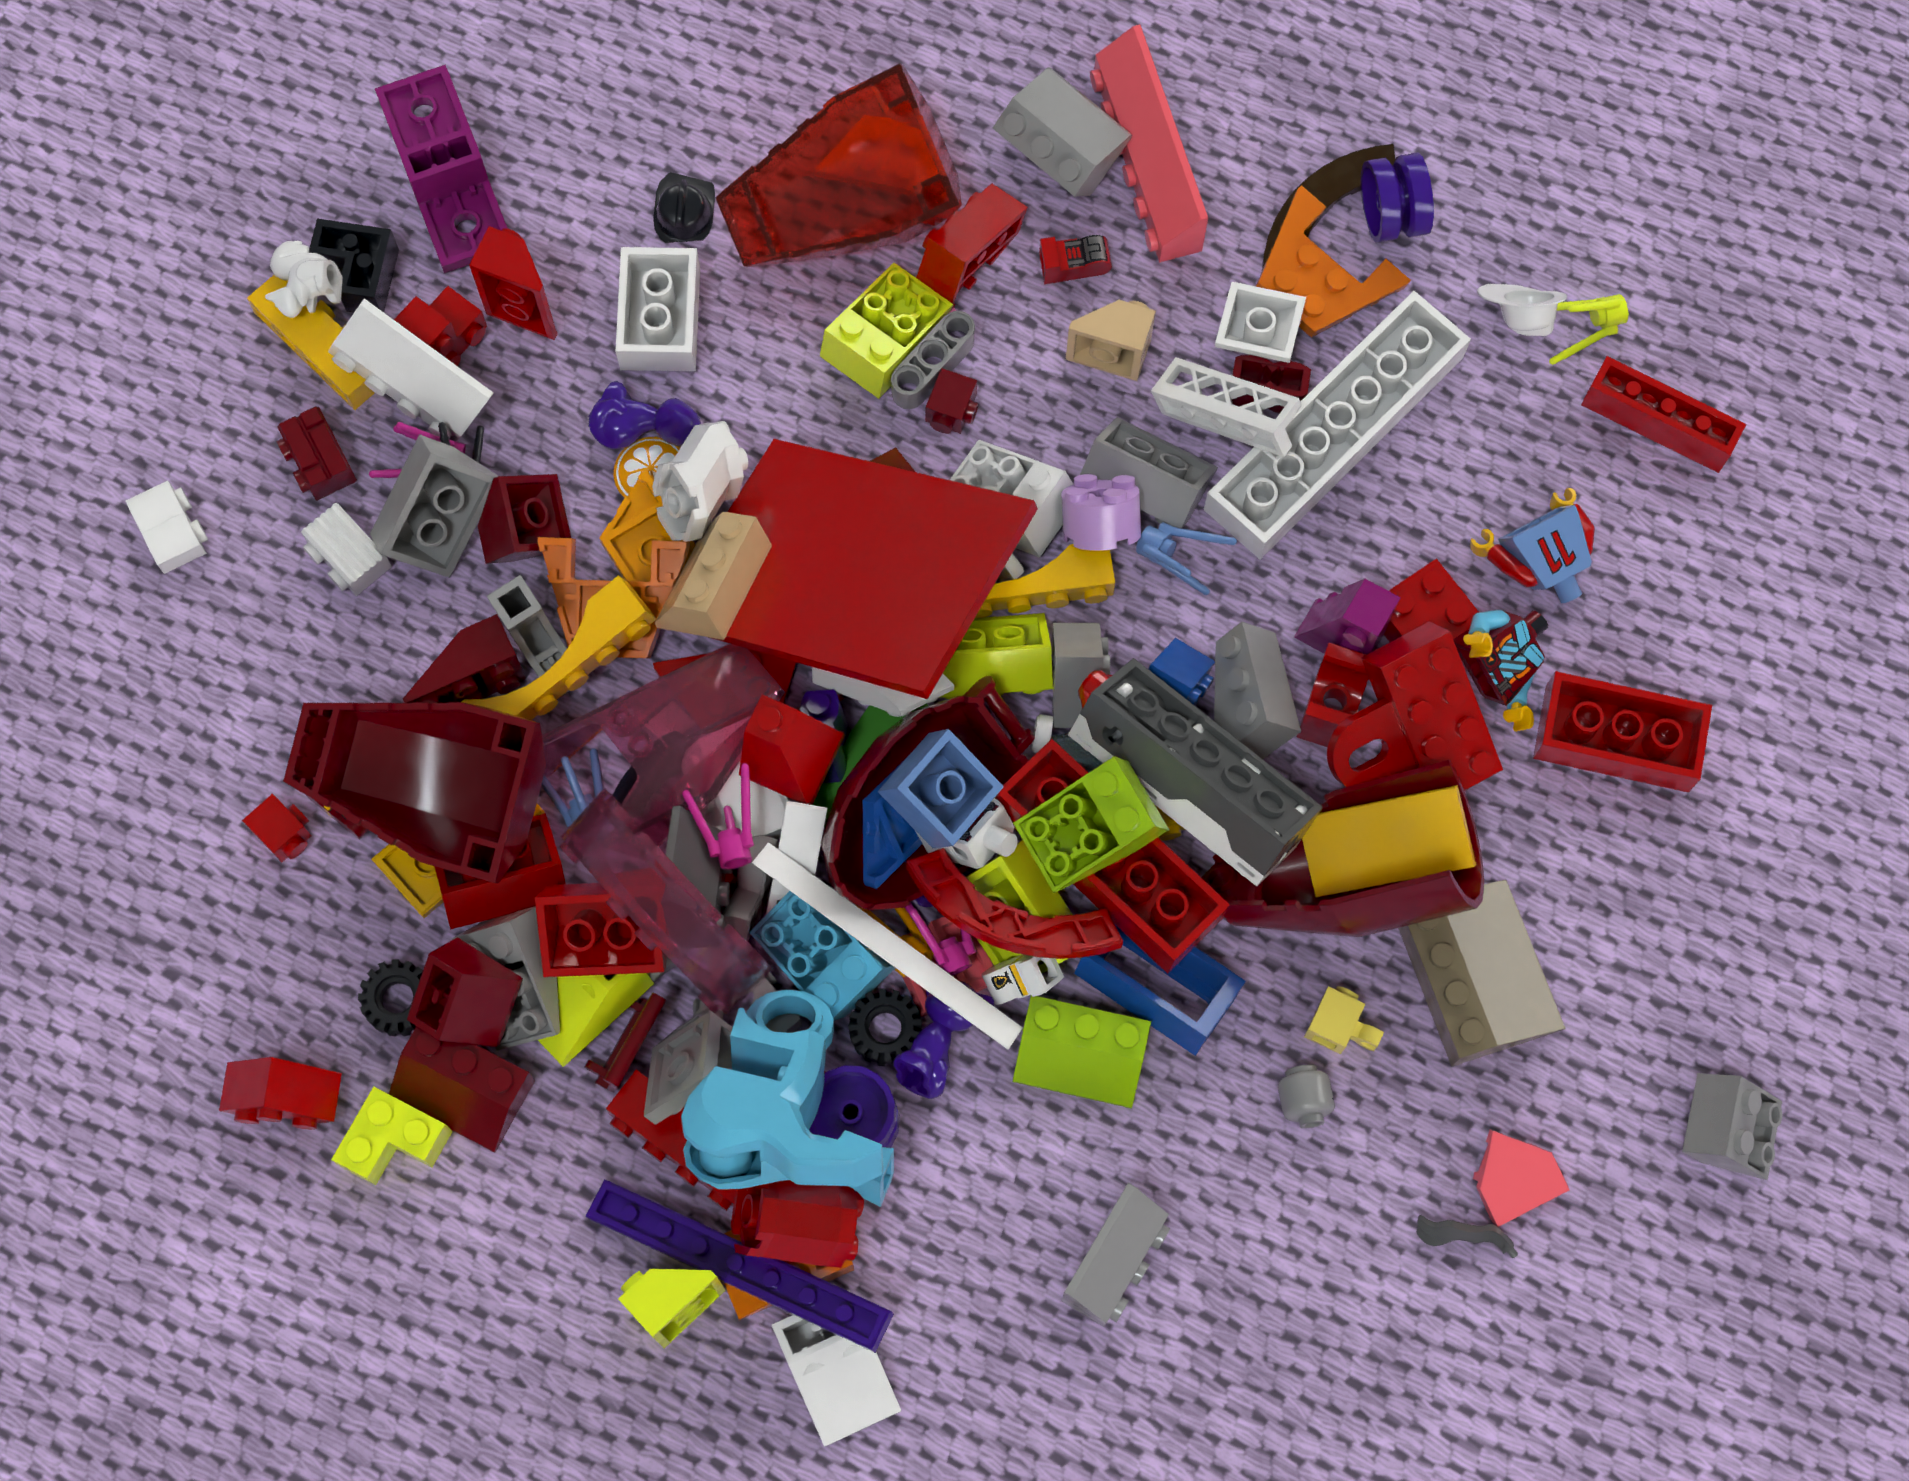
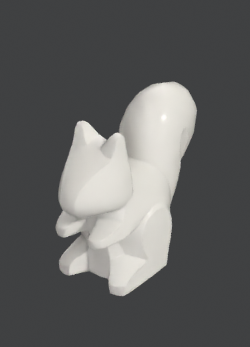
[265,241,343,318]

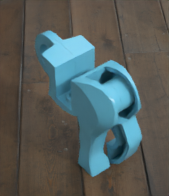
[681,990,894,1207]

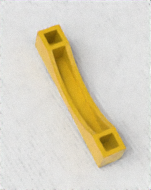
[975,544,1115,618]
[461,575,656,720]

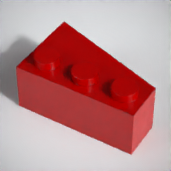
[916,183,1028,312]

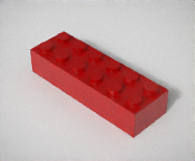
[995,739,1230,974]

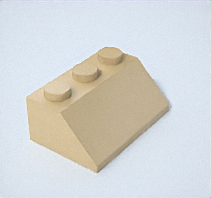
[654,512,772,640]

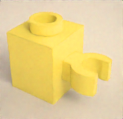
[1304,986,1384,1054]

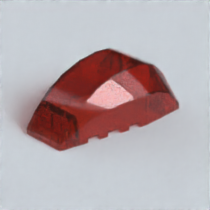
[715,63,962,267]

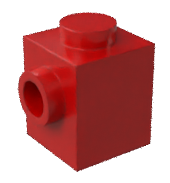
[242,793,312,863]

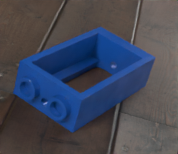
[1074,925,1246,1056]

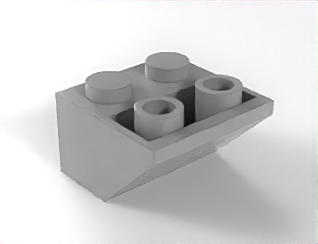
[1682,1073,1782,1180]

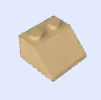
[1066,300,1156,381]

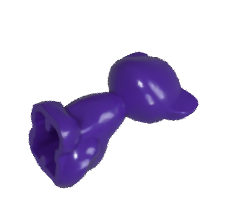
[588,381,701,449]
[894,981,994,1099]

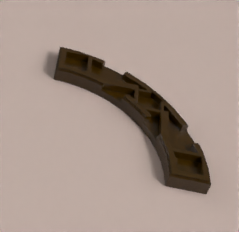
[1262,144,1395,270]

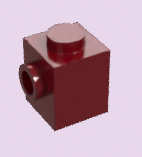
[925,368,979,434]

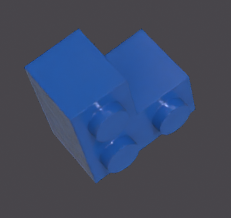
[1148,638,1215,706]

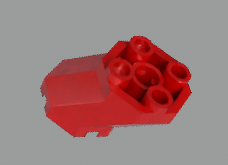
[731,1180,864,1268]

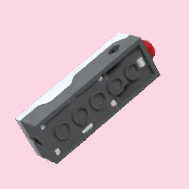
[1068,658,1323,886]

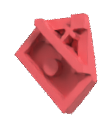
[1473,1129,1569,1227]

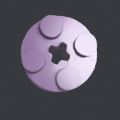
[1061,474,1141,551]

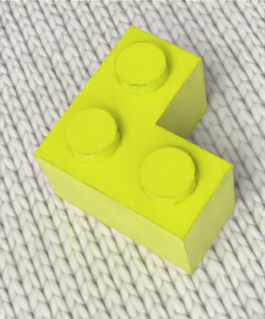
[331,1086,453,1186]

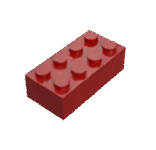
[1533,671,1712,793]

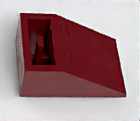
[403,614,526,703]

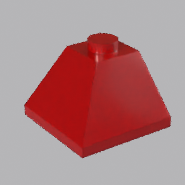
[739,694,845,805]

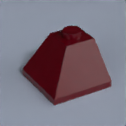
[477,474,571,564]

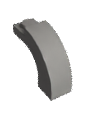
[487,575,570,700]

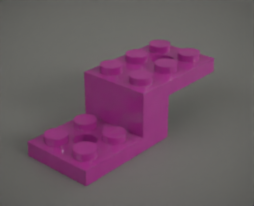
[375,64,508,274]

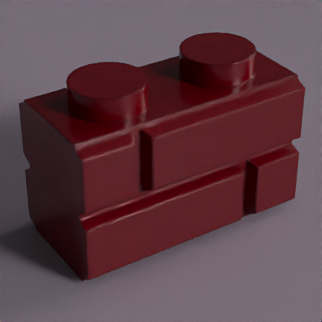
[276,406,357,501]

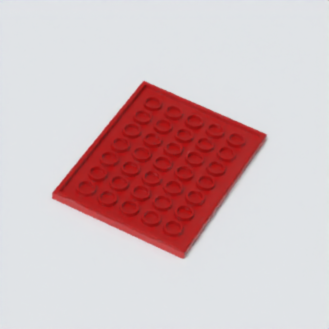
[708,439,1038,699]

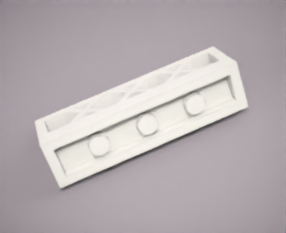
[1151,357,1302,457]

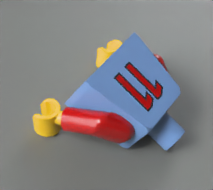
[1470,488,1595,603]

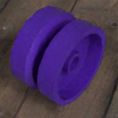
[1361,152,1434,243]
[809,1065,900,1148]

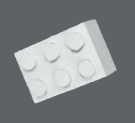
[615,247,700,371]

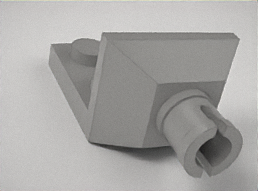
[644,994,733,1125]

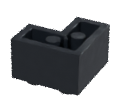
[309,218,399,313]

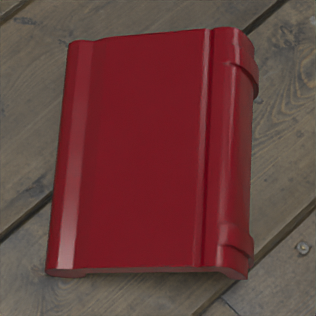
[584,993,666,1093]

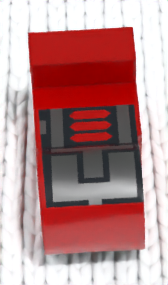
[1039,235,1112,285]

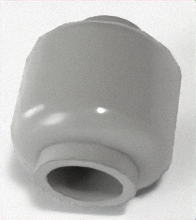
[1278,1065,1335,1128]

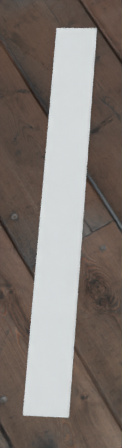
[752,842,1023,1050]

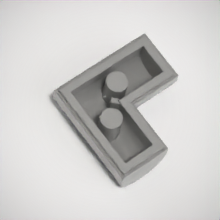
[721,835,779,949]

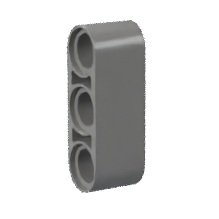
[891,311,975,409]

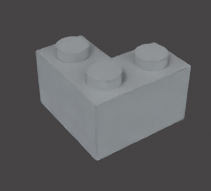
[1052,623,1110,728]

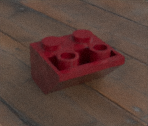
[407,937,523,1047]

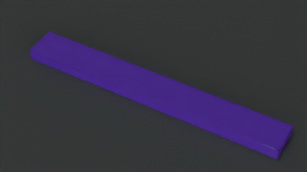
[585,1179,894,1353]

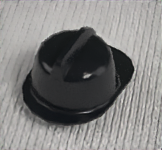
[653,172,715,243]

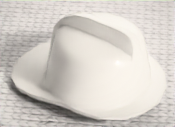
[1477,284,1567,336]

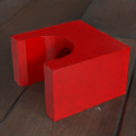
[1296,643,1369,747]

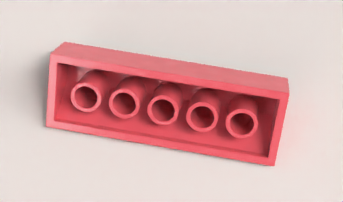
[1090,24,1208,263]

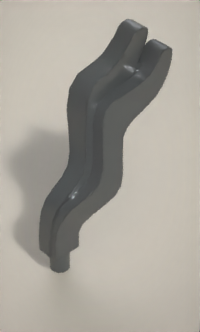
[1416,1215,1518,1258]

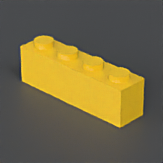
[247,275,375,410]

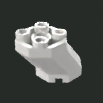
[652,421,748,542]

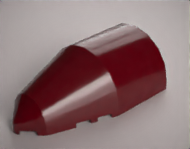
[1201,760,1485,937]

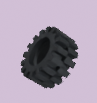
[358,959,423,1037]
[848,989,922,1067]

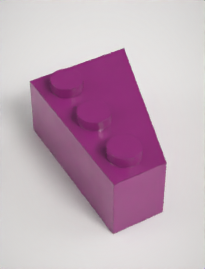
[1294,578,1401,655]

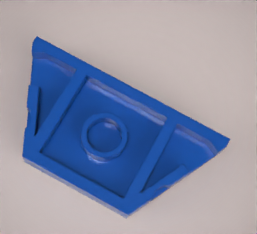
[863,760,923,889]

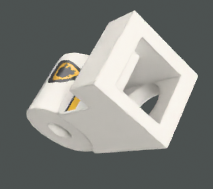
[982,954,1064,1005]

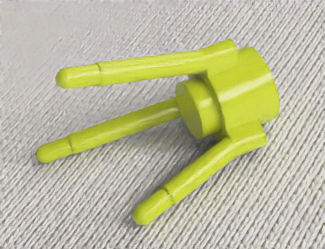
[1549,294,1629,365]

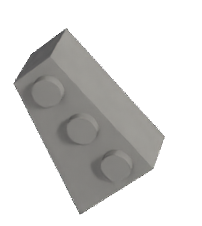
[1214,622,1301,759]

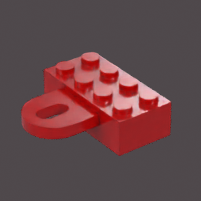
[1327,622,1503,791]

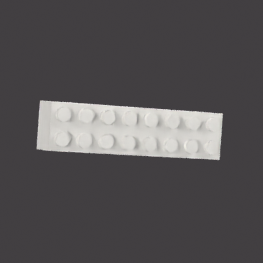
[1204,291,1471,560]

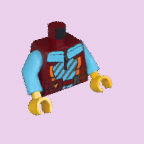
[1454,610,1548,732]

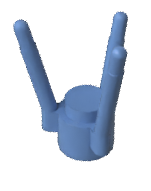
[1136,522,1237,595]
[541,748,607,834]

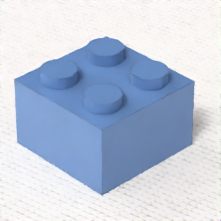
[878,729,1004,849]

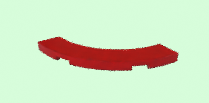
[906,848,1123,959]

